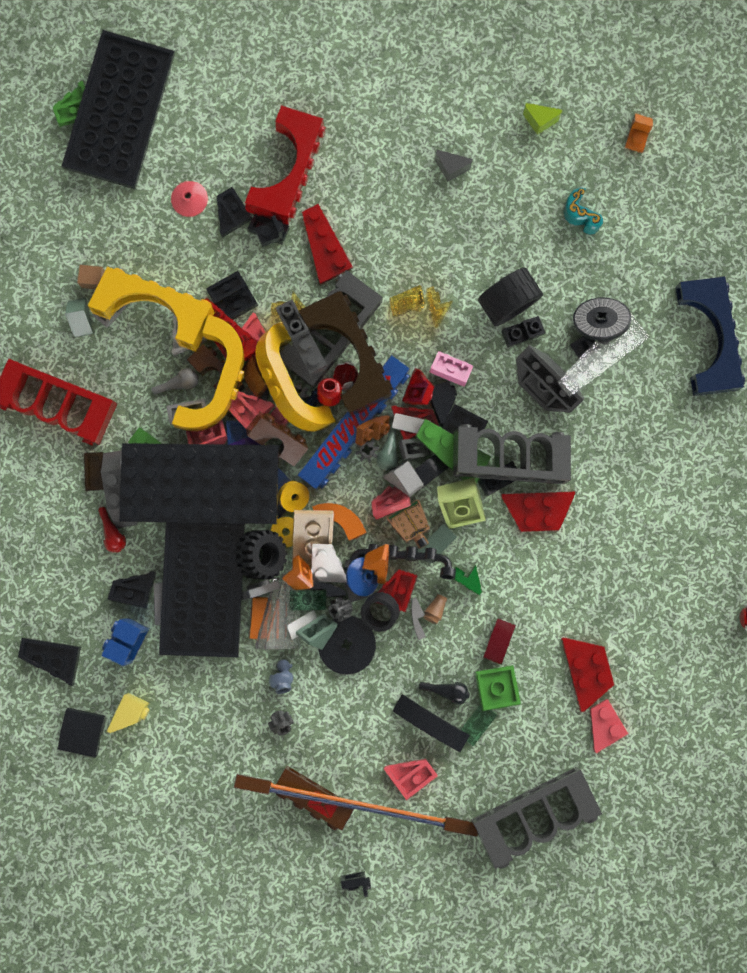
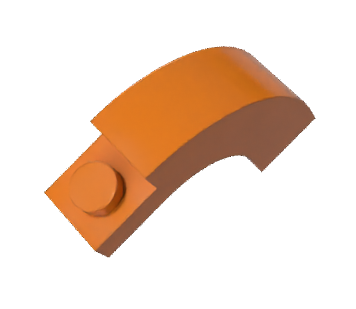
[312,503,367,542]

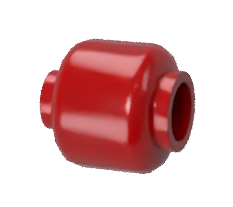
[317,378,342,407]

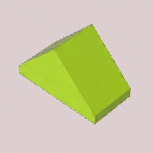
[523,103,562,135]

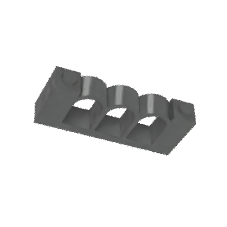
[279,271,383,389]
[453,424,571,484]
[471,767,602,869]

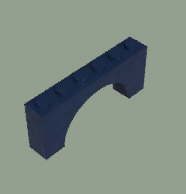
[675,276,745,396]

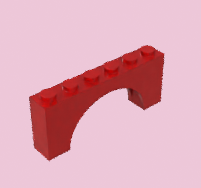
[245,105,326,225]

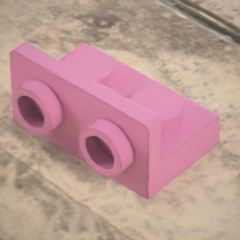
[430,351,473,387]

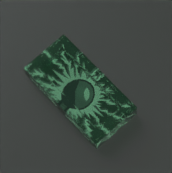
[289,590,326,610]
[461,705,497,746]

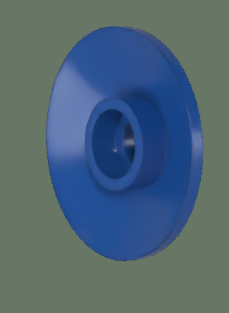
[346,557,378,596]

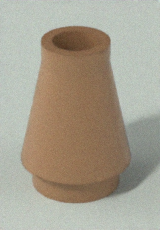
[423,594,447,624]

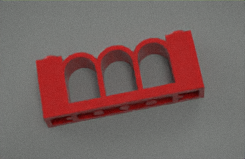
[0,358,118,446]

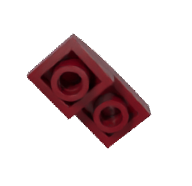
[483,619,516,665]

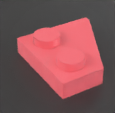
[229,391,275,429]
[371,486,411,520]
[590,699,628,753]

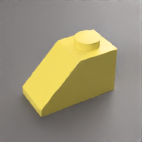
[107,693,150,733]

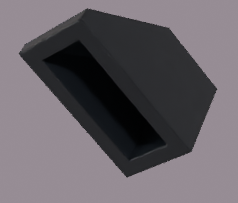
[430,381,457,427]

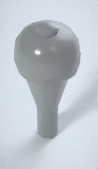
[152,368,198,395]

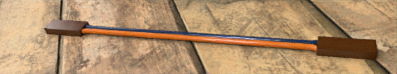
[234,774,478,837]

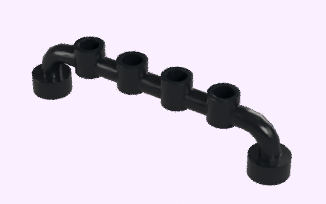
[344,544,456,580]

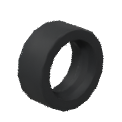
[360,592,400,632]

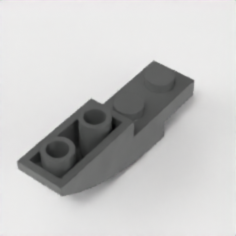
[275,299,328,376]

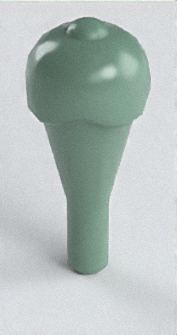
[376,423,398,471]

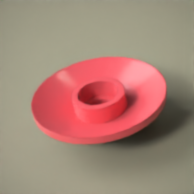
[171,181,208,217]

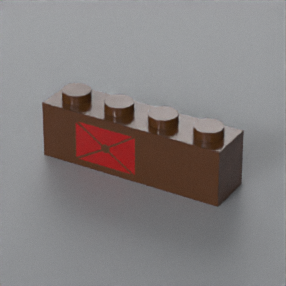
[275,766,354,831]

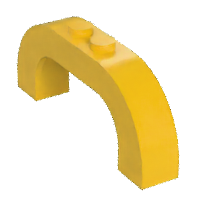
[172,315,244,431]
[256,321,336,432]

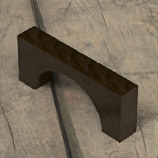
[299,290,393,416]

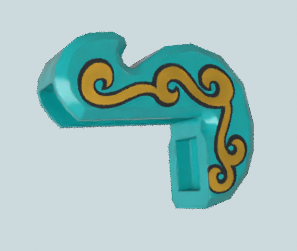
[563,187,603,234]

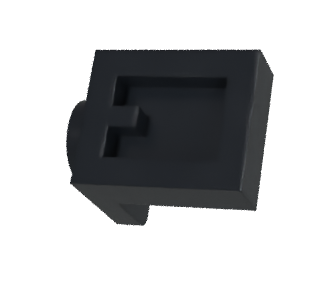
[255,215,285,247]
[341,871,371,897]

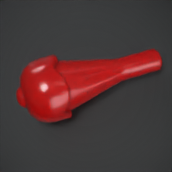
[98,507,126,553]

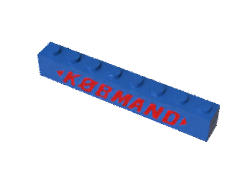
[298,355,410,491]

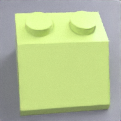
[437,478,486,529]

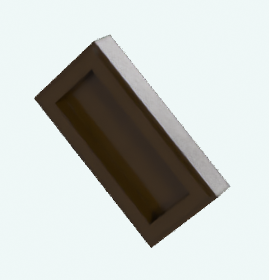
[84,452,104,491]

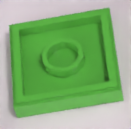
[474,665,521,711]

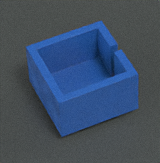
[101,618,150,666]

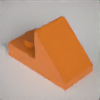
[625,113,653,153]
[362,544,389,584]
[282,555,314,590]

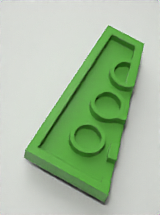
[415,419,491,483]

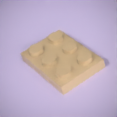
[292,510,334,566]

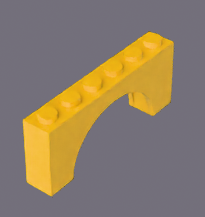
[88,267,214,352]

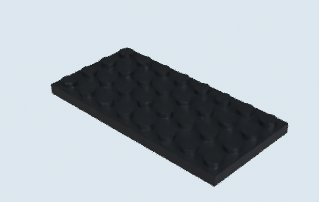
[62,29,175,189]
[119,443,279,524]
[159,523,245,658]

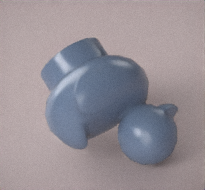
[269,659,294,694]

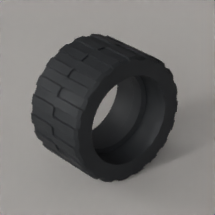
[478,267,543,326]

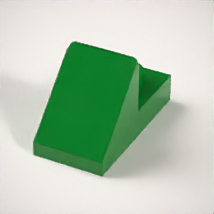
[453,565,482,596]

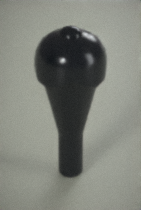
[419,682,470,705]

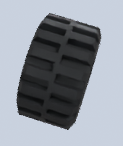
[234,530,287,580]

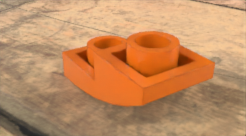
[249,597,272,639]

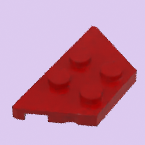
[501,491,575,532]
[561,637,614,712]

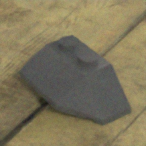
[516,345,584,413]
[101,450,138,529]

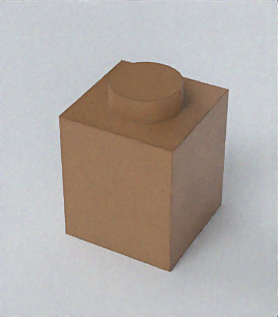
[77,265,105,290]

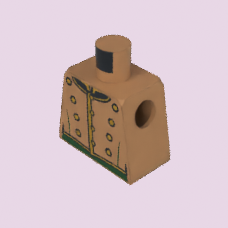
[387,500,430,549]

